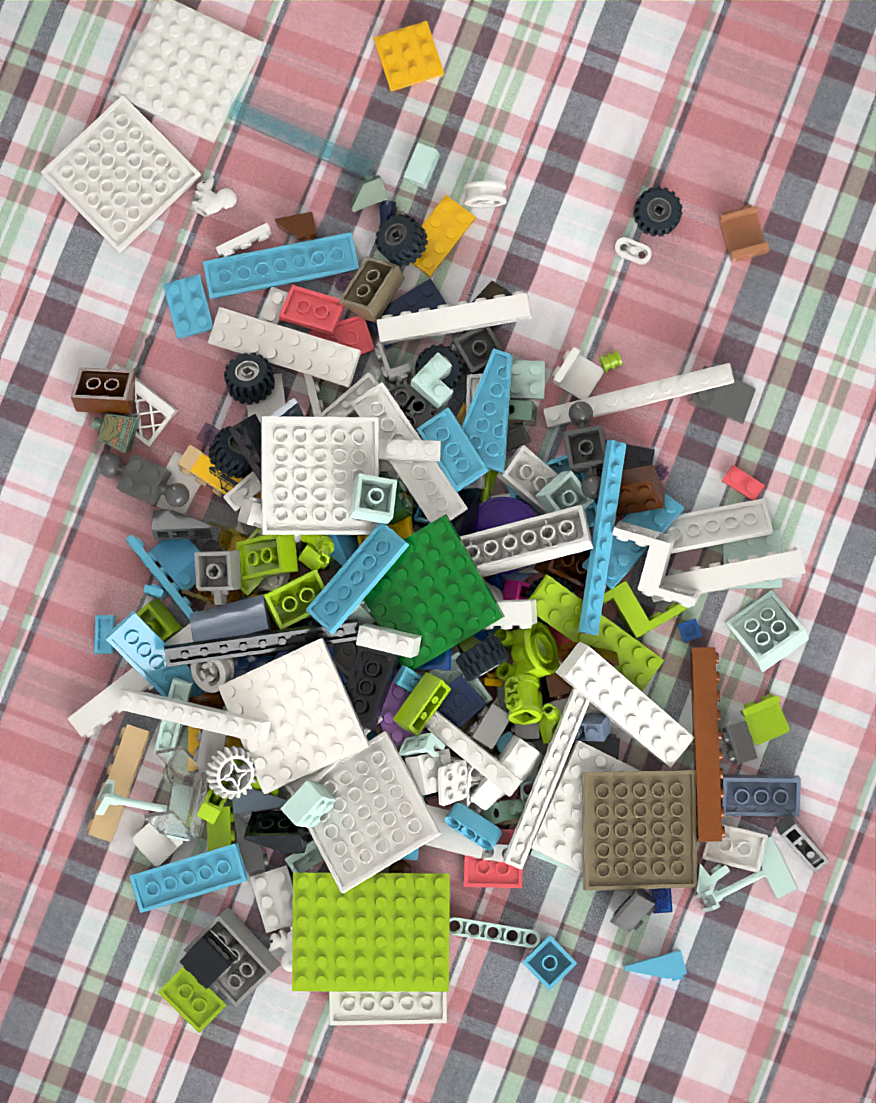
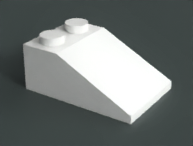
[247,373,286,422]

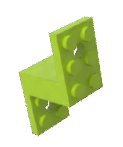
[603,581,687,639]

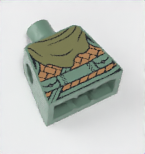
[508,400,537,426]
[92,413,140,453]
[480,799,524,827]

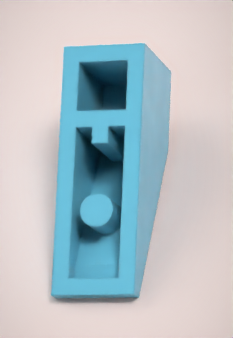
[623,950,687,981]

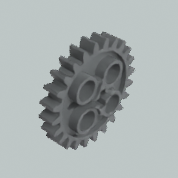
[389,379,437,438]

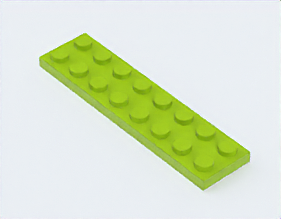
[529,574,664,691]

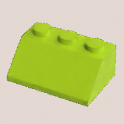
[264,569,325,630]

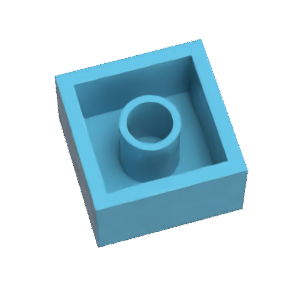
[521,934,577,991]

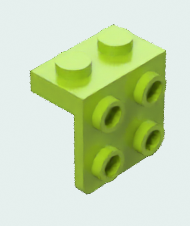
[740,693,790,745]

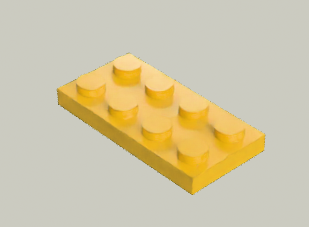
[410,195,476,277]

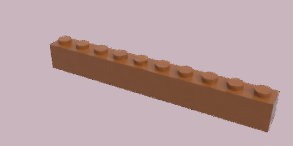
[690,647,725,843]

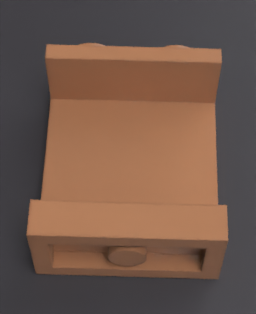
[719,205,770,263]

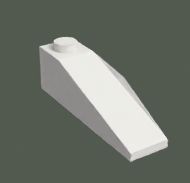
[470,735,545,810]

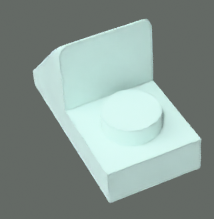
[695,863,730,894]

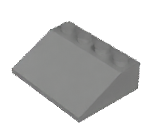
[184,907,281,1007]

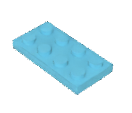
[417,407,489,492]

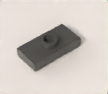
[506,424,531,453]

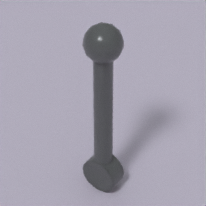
[133,338,153,375]

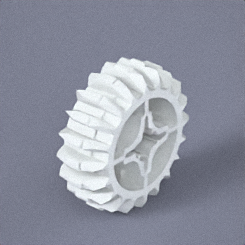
[206,746,257,799]

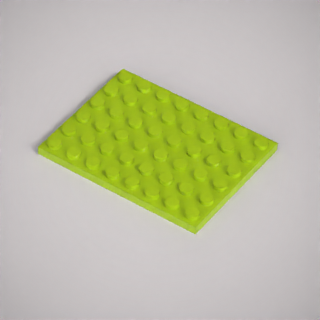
[292,872,450,992]

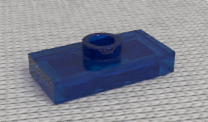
[651,888,673,914]

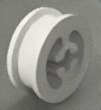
[464,181,506,208]
[191,658,235,693]

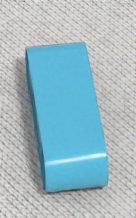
[445,803,502,850]

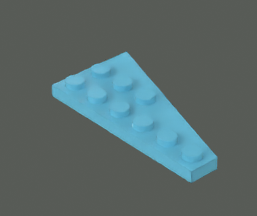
[462,348,512,474]

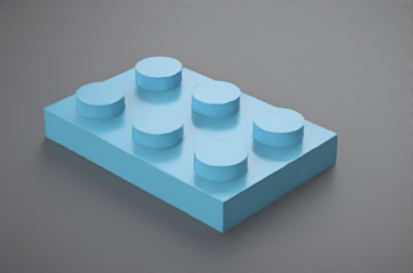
[163,274,213,339]

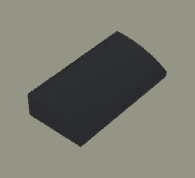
[345,646,400,732]

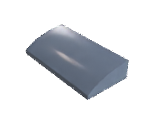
[190,594,272,642]
[721,774,801,817]

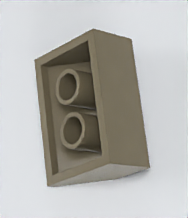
[339,256,405,323]

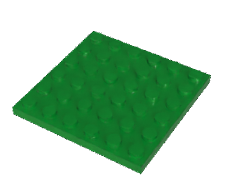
[364,514,505,670]

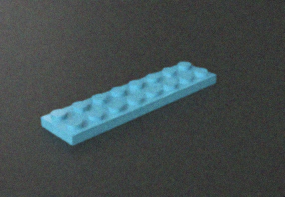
[203,232,359,300]

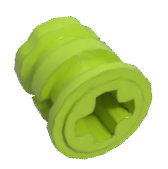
[599,350,623,373]

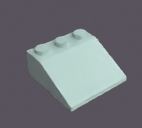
[725,590,809,673]

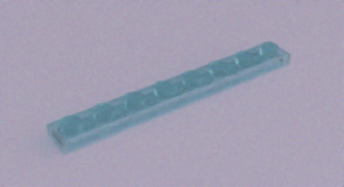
[229,100,374,179]

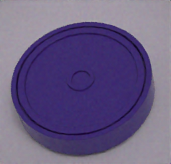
[474,497,538,574]

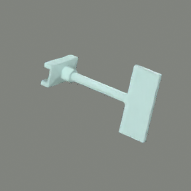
[95,779,195,841]
[695,836,797,913]

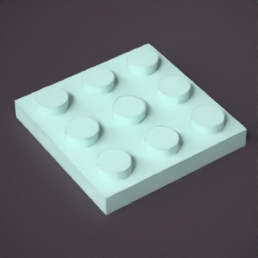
[722,530,782,589]

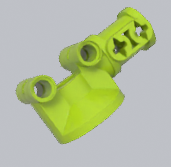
[494,621,560,725]

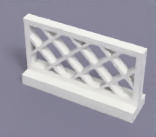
[112,364,179,447]

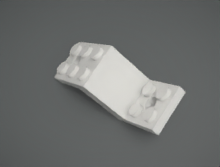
[612,521,701,607]

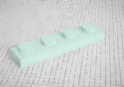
[154,677,193,756]

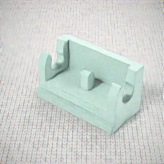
[403,143,440,189]
[399,733,445,758]
[285,840,324,872]

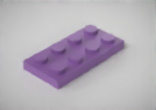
[379,667,426,747]

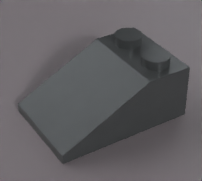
[689,366,756,424]

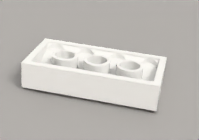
[496,445,558,515]
[424,805,483,859]

